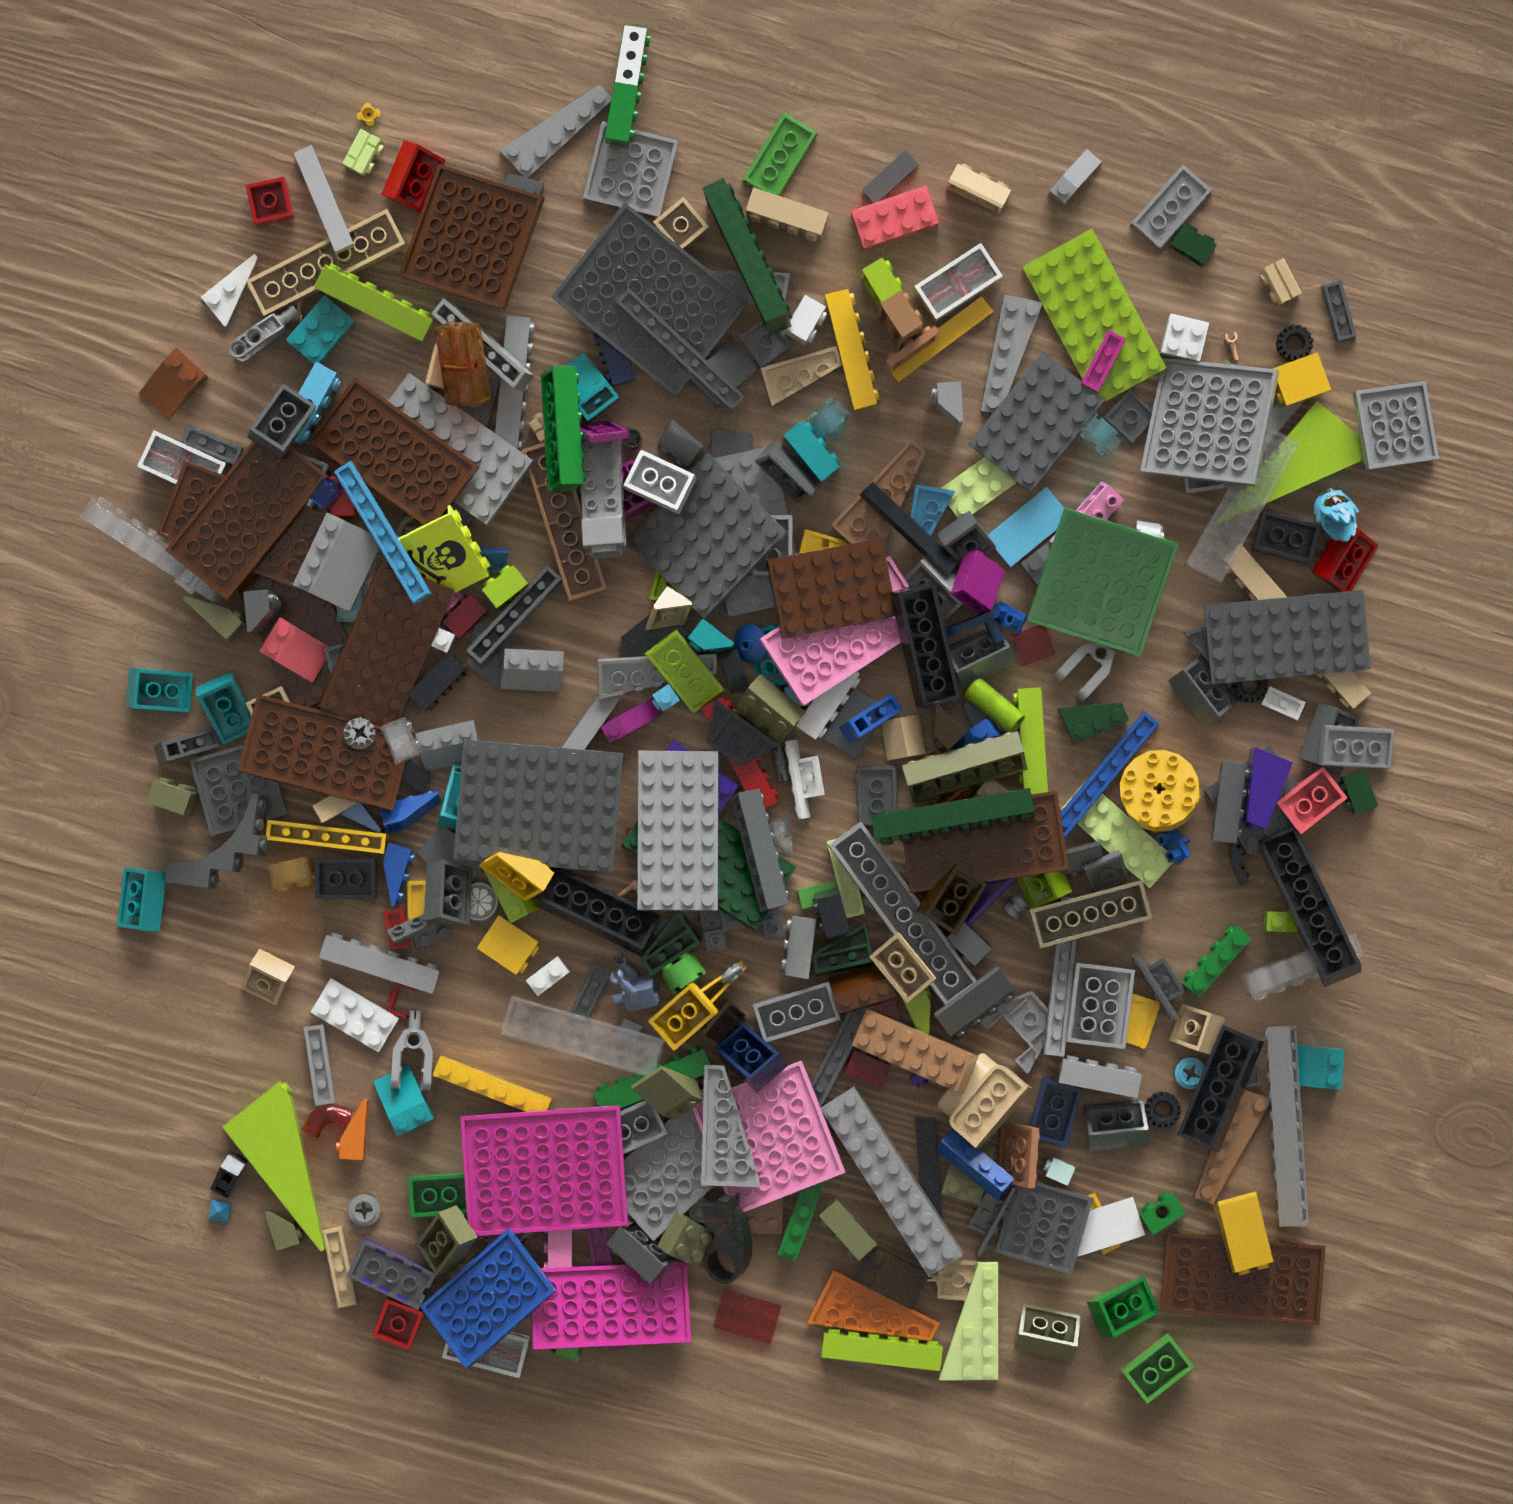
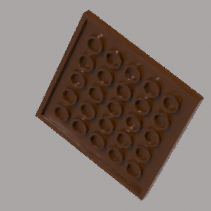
[399,164,545,310]

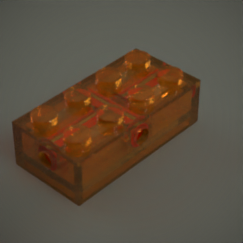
[434,322,492,407]

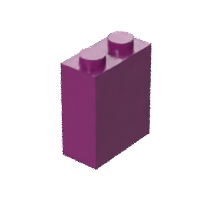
[950,550,1005,614]

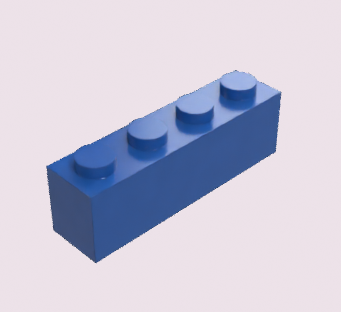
[937,1128,1014,1201]

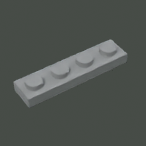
[303,1024,336,1106]

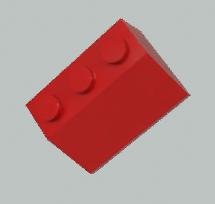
[381,141,446,213]
[1312,528,1379,592]

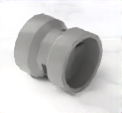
[1002,893,1029,921]

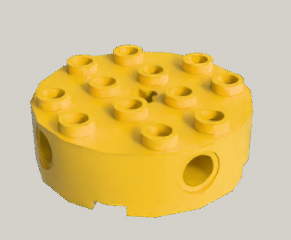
[1120,750,1200,832]

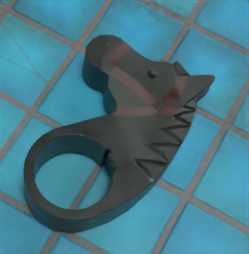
[689,1192,752,1284]

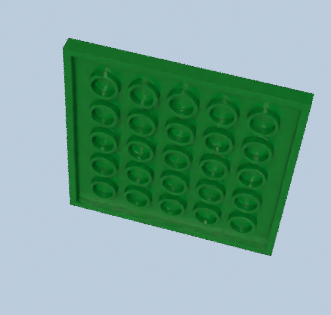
[1027,507,1179,656]

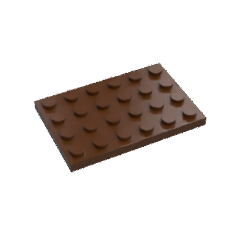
[766,538,895,639]

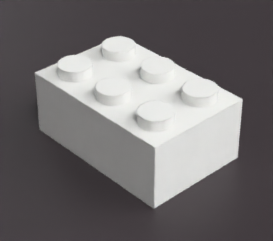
[623,450,696,514]

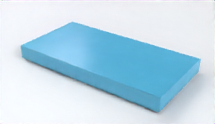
[988,487,1064,568]

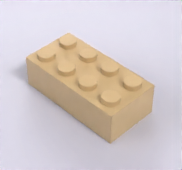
[746,188,829,242]

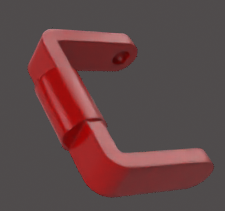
[388,983,418,1019]

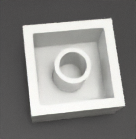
[785,295,827,346]
[1159,314,1209,361]

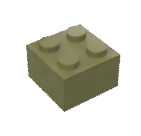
[658,1211,715,1267]

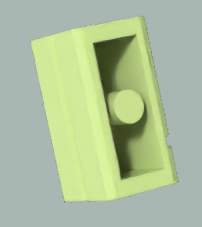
[342,129,384,177]

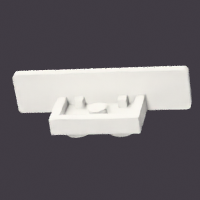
[785,739,825,819]

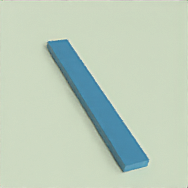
[334,461,432,605]

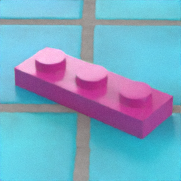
[1081,330,1126,392]

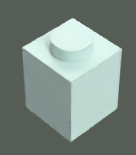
[1043,1156,1076,1186]

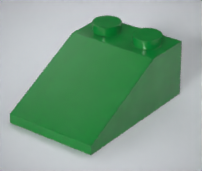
[1087,1276,1160,1338]

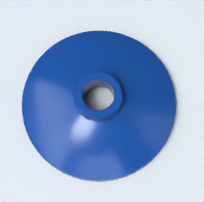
[734,624,767,663]

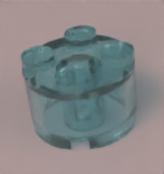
[808,397,853,443]
[1080,412,1125,457]

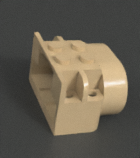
[938,1053,1033,1149]

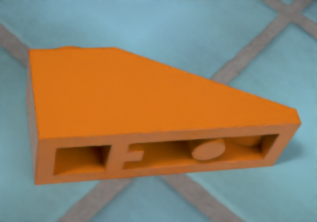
[336,1099,369,1160]

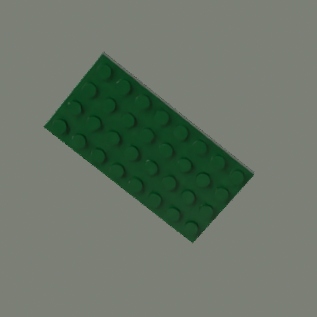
[621,817,796,932]

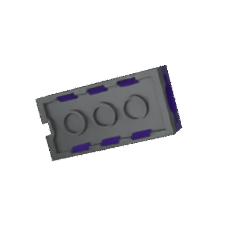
[347,1237,435,1310]

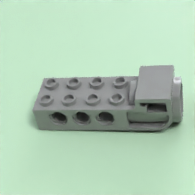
[581,439,626,559]

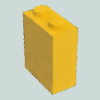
[1273,352,1331,408]
[477,915,540,975]

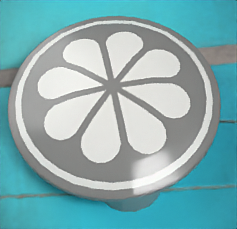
[470,882,499,921]

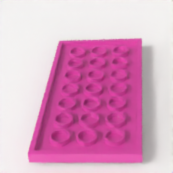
[531,1262,691,1350]

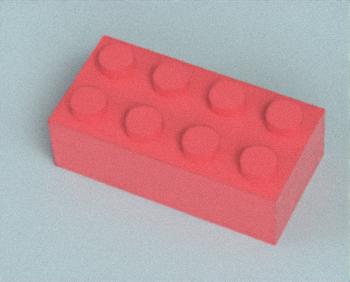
[851,185,939,251]

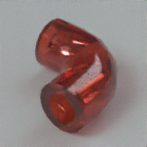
[301,1104,354,1138]

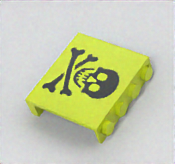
[398,505,490,593]

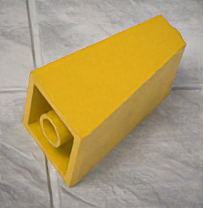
[1213,1192,1273,1275]

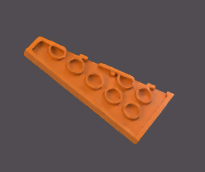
[807,1269,940,1341]

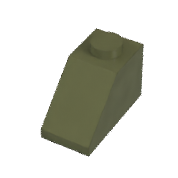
[265,1210,303,1251]

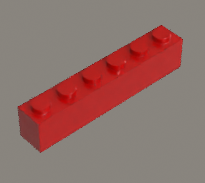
[702,696,779,809]

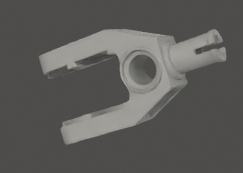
[229,305,300,362]
[1053,642,1115,702]
[390,1011,433,1091]

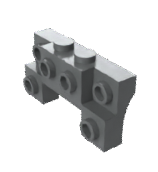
[698,908,785,952]

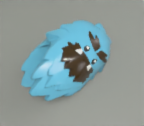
[1313,488,1359,542]

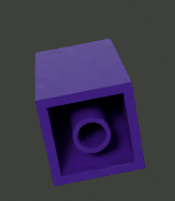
[1243,747,1293,831]

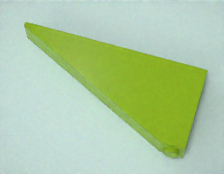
[1213,401,1364,526]
[222,1081,325,1251]

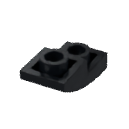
[718,648,749,694]
[402,756,432,792]
[1229,844,1250,886]

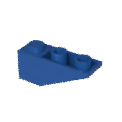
[380,791,441,834]
[383,843,415,907]

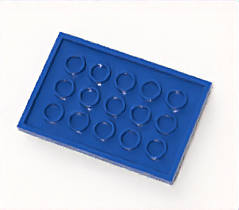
[420,1229,557,1369]

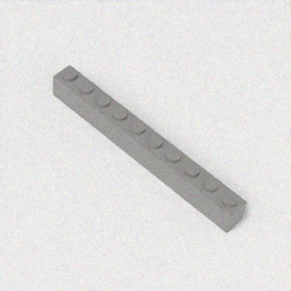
[1265,1026,1309,1227]

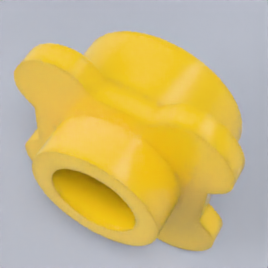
[357,103,381,127]

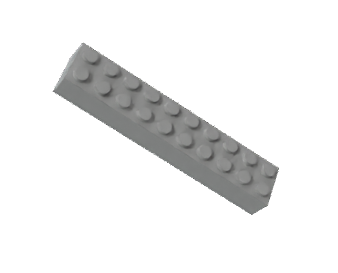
[828,822,977,1006]
[821,1085,964,1277]

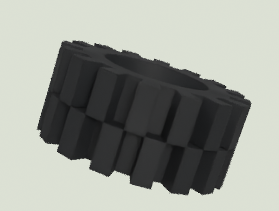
[1276,325,1313,362]
[1231,679,1269,703]
[1144,1091,1181,1128]

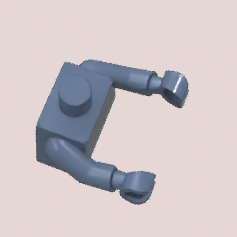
[610,954,660,1012]

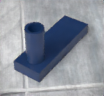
[945,607,1004,644]

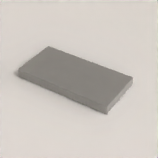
[1130,165,1213,250]
[1318,725,1394,769]

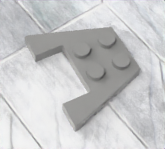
[981,990,1048,1074]

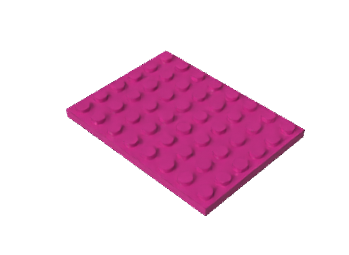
[460,1105,629,1236]

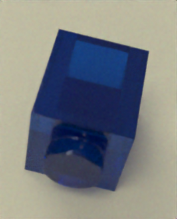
[309,478,343,511]

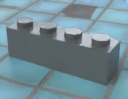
[1211,761,1249,844]

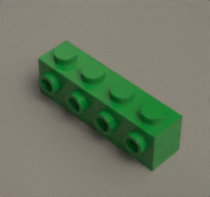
[1182,925,1252,998]

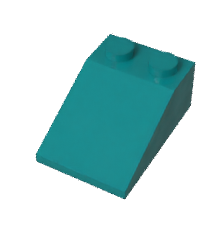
[126,667,193,713]
[196,671,252,745]
[437,763,461,830]
[1297,1045,1345,1090]
[373,1064,435,1136]

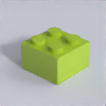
[482,565,529,610]

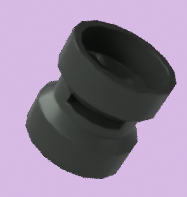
[622,428,642,450]

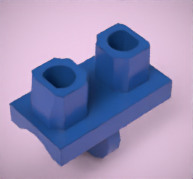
[993,601,1028,634]
[1156,829,1191,865]

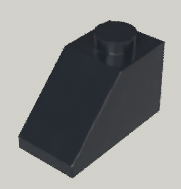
[210,1151,248,1198]

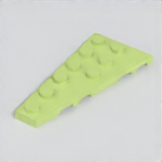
[938,1262,998,1380]

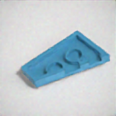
[906,484,955,544]

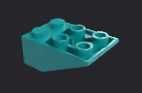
[567,353,620,423]

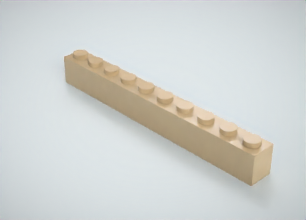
[1220,544,1371,709]

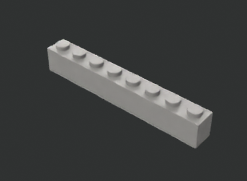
[495,316,535,452]

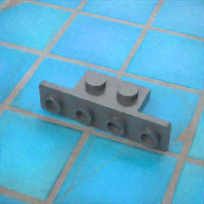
[387,914,453,950]
[1132,950,1186,1022]
[967,1185,1018,1257]

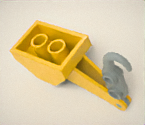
[648,960,748,1051]

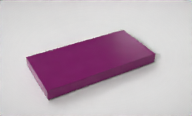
[580,420,630,443]

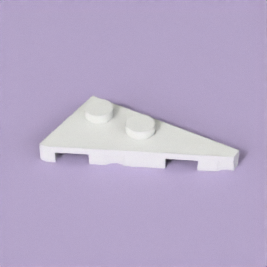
[201,254,258,327]

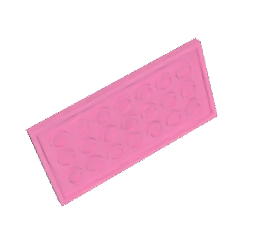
[759,556,910,706]

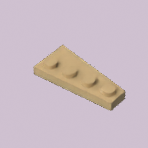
[761,346,842,406]

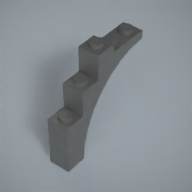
[164,794,268,889]

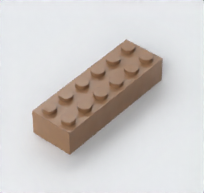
[877,290,924,352]
[852,1009,979,1093]

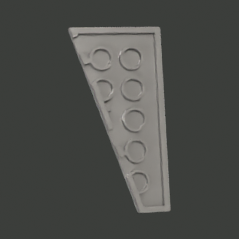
[701,1065,762,1187]

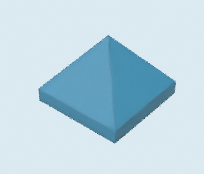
[208,1200,231,1223]

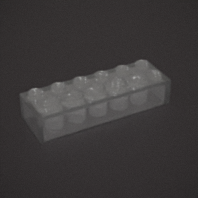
[1239,932,1364,1001]

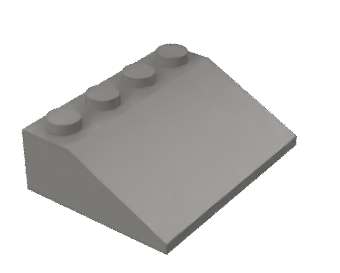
[293,513,380,611]
[1066,962,1135,1049]

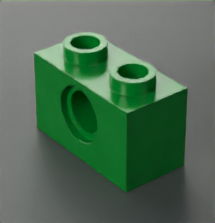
[1138,1191,1187,1235]

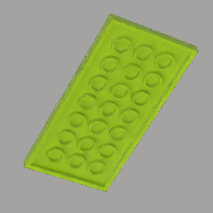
[1023,229,1167,402]

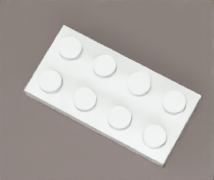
[311,978,399,1053]

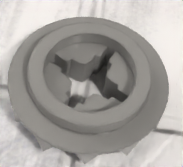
[343,717,376,749]
[348,1194,380,1226]

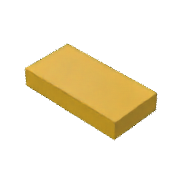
[407,881,426,921]

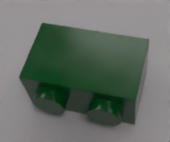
[1169,224,1217,267]
[1339,769,1378,815]

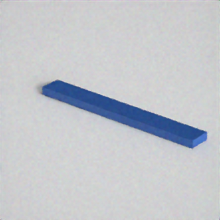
[1060,711,1159,839]

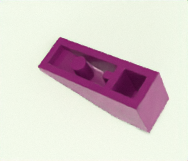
[600,698,662,744]

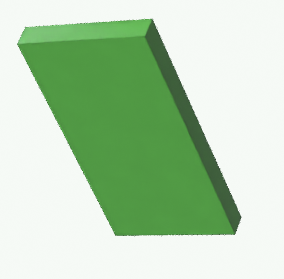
[743,113,817,196]

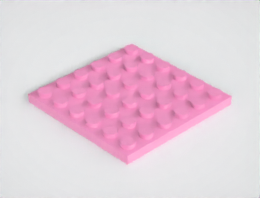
[693,1060,845,1212]

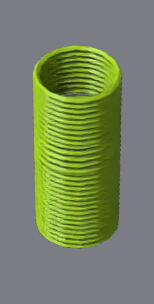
[965,678,1025,733]

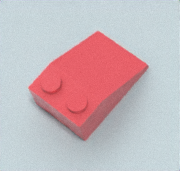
[259,618,329,683]
[1276,767,1347,834]

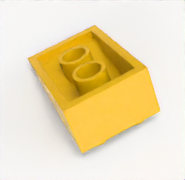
[479,852,554,901]

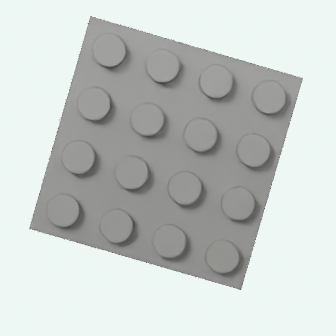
[583,122,679,218]
[1352,381,1439,470]

